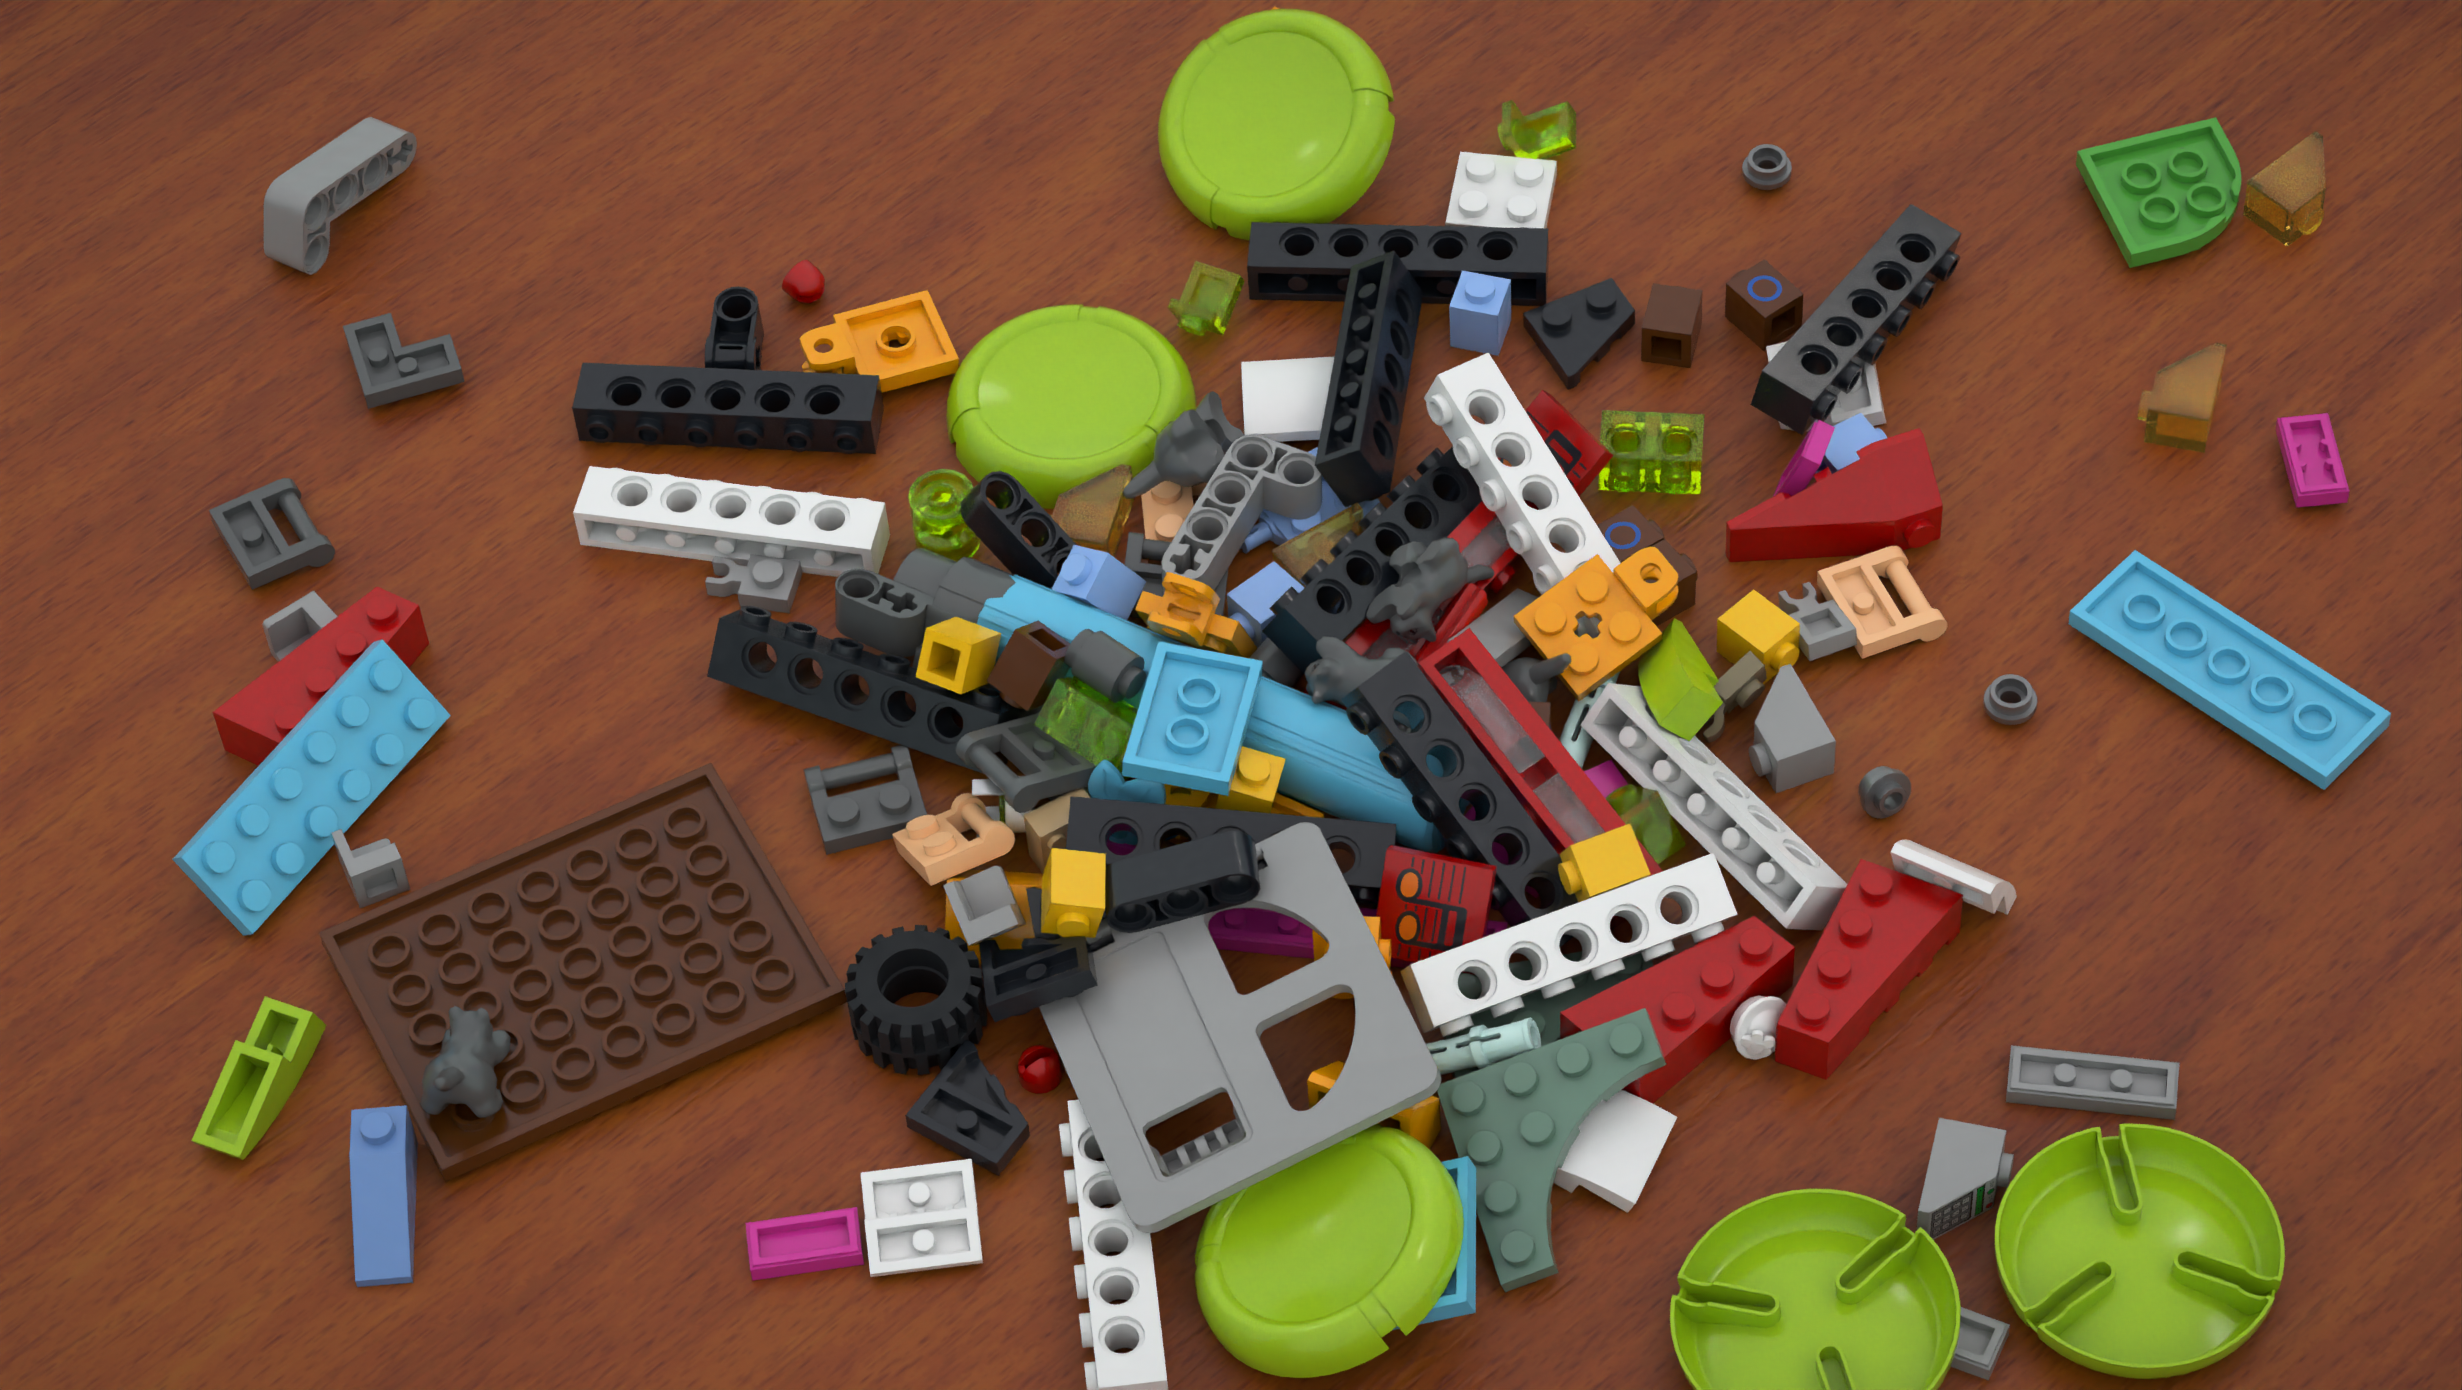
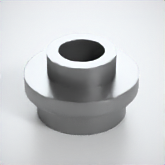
[1742,144,1792,190]
[1983,674,2037,725]
[1858,766,1911,818]

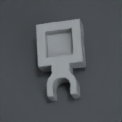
[705,554,802,613]
[1778,582,1857,661]

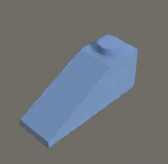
[349,1105,418,1287]

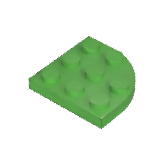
[2076,117,2242,268]

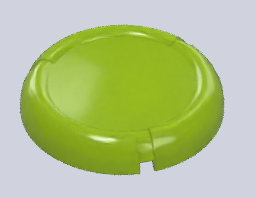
[1158,9,1395,240]
[946,304,1197,510]
[1195,1123,1464,1378]
[1995,1123,2285,1379]
[1670,1189,1961,1390]

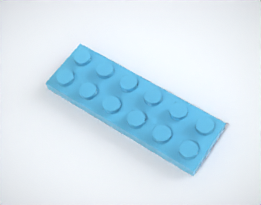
[2068,550,2391,790]
[172,639,451,936]

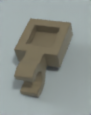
[1703,651,1767,743]

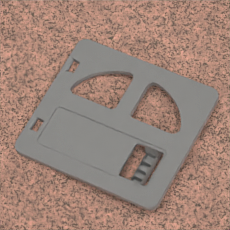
[1039,822,1441,1233]

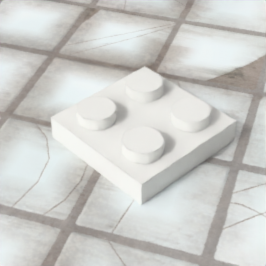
[1445,152,1557,228]

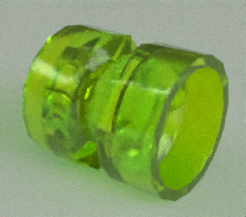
[908,469,980,562]

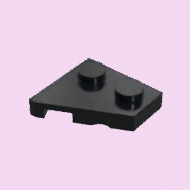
[1523,278,1635,390]
[979,936,1098,1022]
[905,1040,1030,1176]

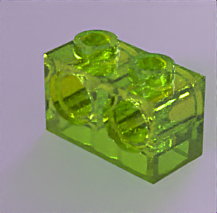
[1598,410,1705,494]
[1034,676,1138,779]

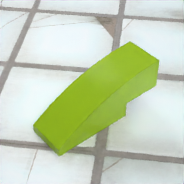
[1638,618,1723,741]
[191,996,327,1160]

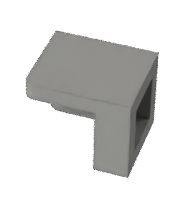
[262,591,337,662]
[331,829,410,908]
[943,866,1026,946]

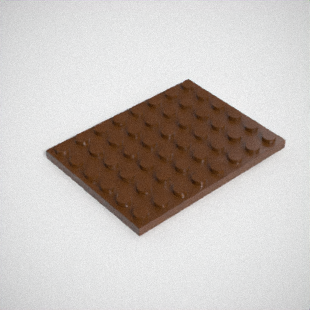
[319,763,847,1182]

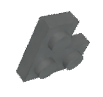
[343,313,465,409]

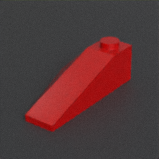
[1725,428,1943,562]

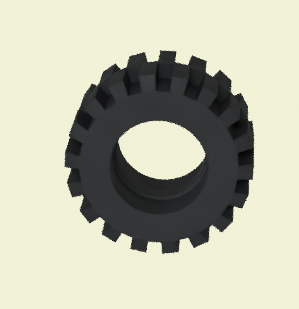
[845,925,988,1075]

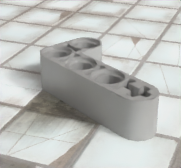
[264,117,417,275]
[1161,435,1322,595]

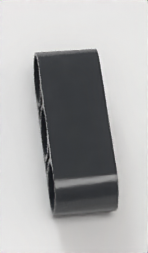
[960,471,1077,589]
[1105,831,1261,933]

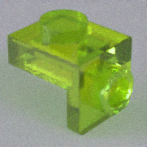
[1498,100,1576,159]
[1167,261,1245,336]
[1606,785,1686,864]

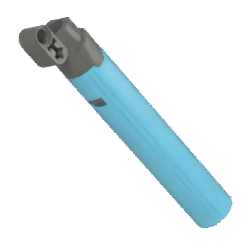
[835,548,1469,854]

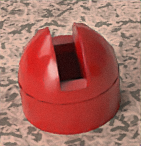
[782,260,825,304]
[1017,1044,1062,1094]

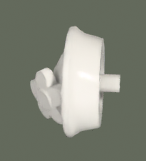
[1730,995,1786,1060]

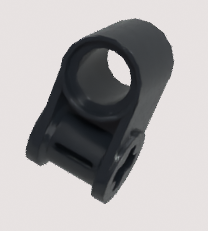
[704,286,764,370]

